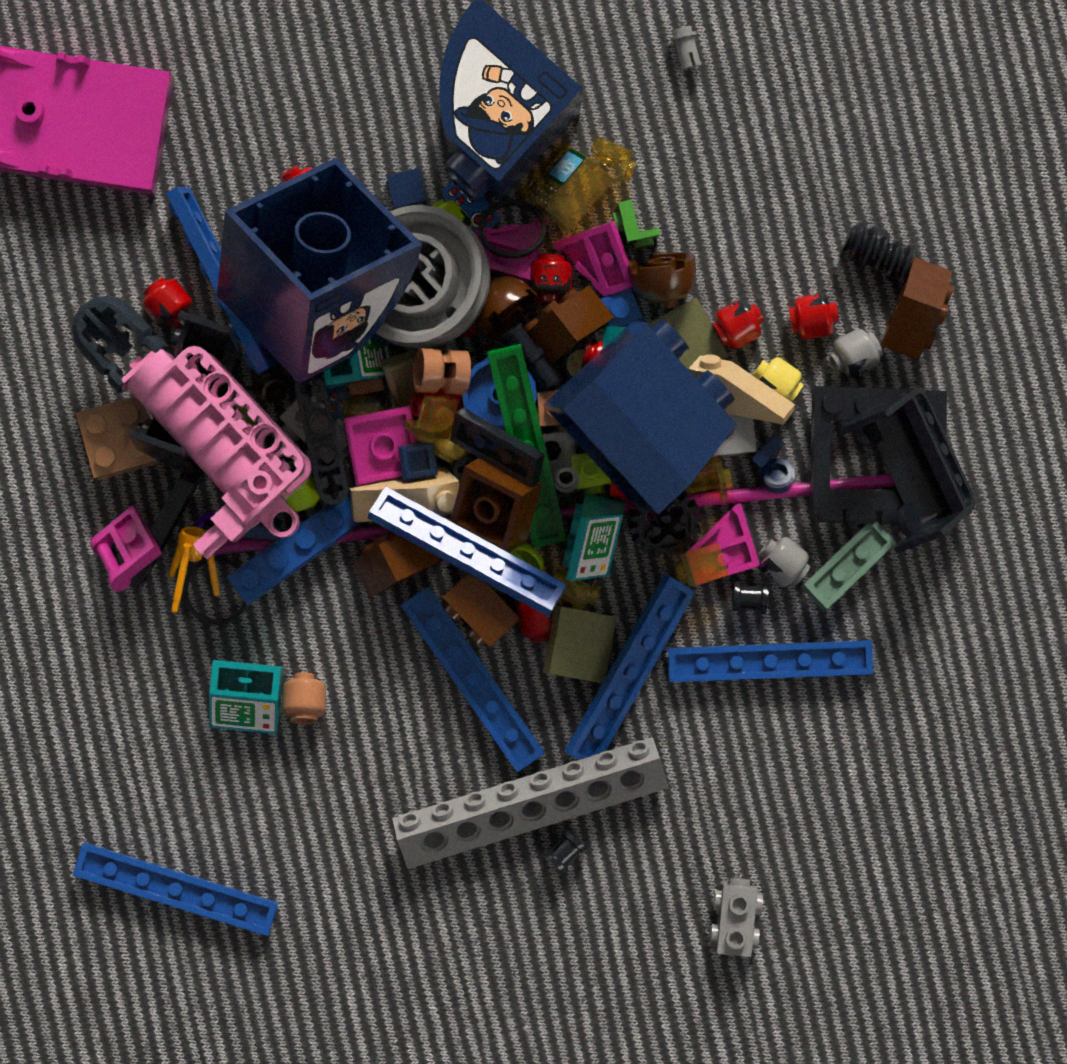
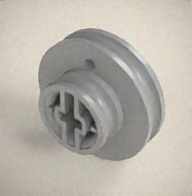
[376,205,490,349]

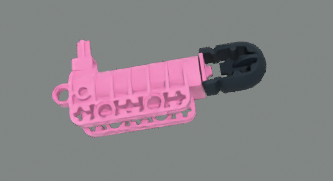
[72,295,313,559]

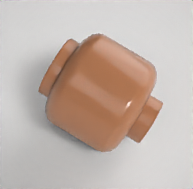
[282,672,326,725]

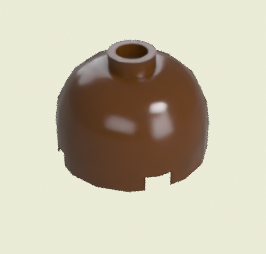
[628,252,696,309]
[474,276,540,342]

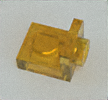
[591,136,637,187]

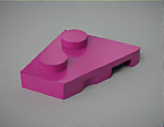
[474,219,548,283]
[553,221,632,296]
[685,503,760,586]

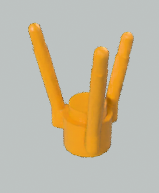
[168,527,220,613]

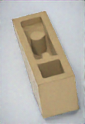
[688,355,795,425]
[349,467,459,522]

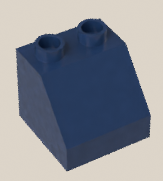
[543,319,737,514]

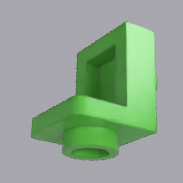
[612,200,660,250]

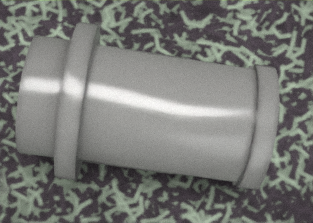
[670,26,702,71]
[553,466,579,499]

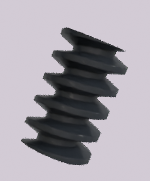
[839,219,915,286]

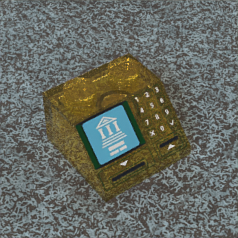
[519,141,614,236]

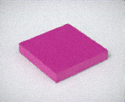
[343,405,417,486]

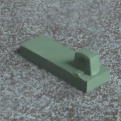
[801,521,897,612]

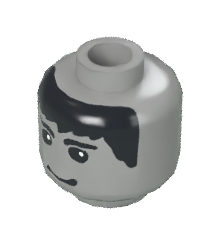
[830,329,883,379]
[759,537,810,587]

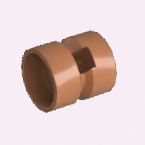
[413,347,471,395]

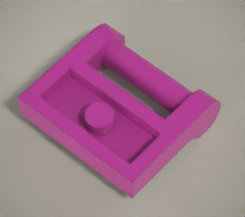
[90,505,162,592]

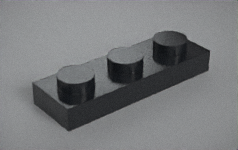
[450,408,545,487]

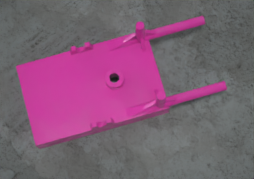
[0,46,174,195]

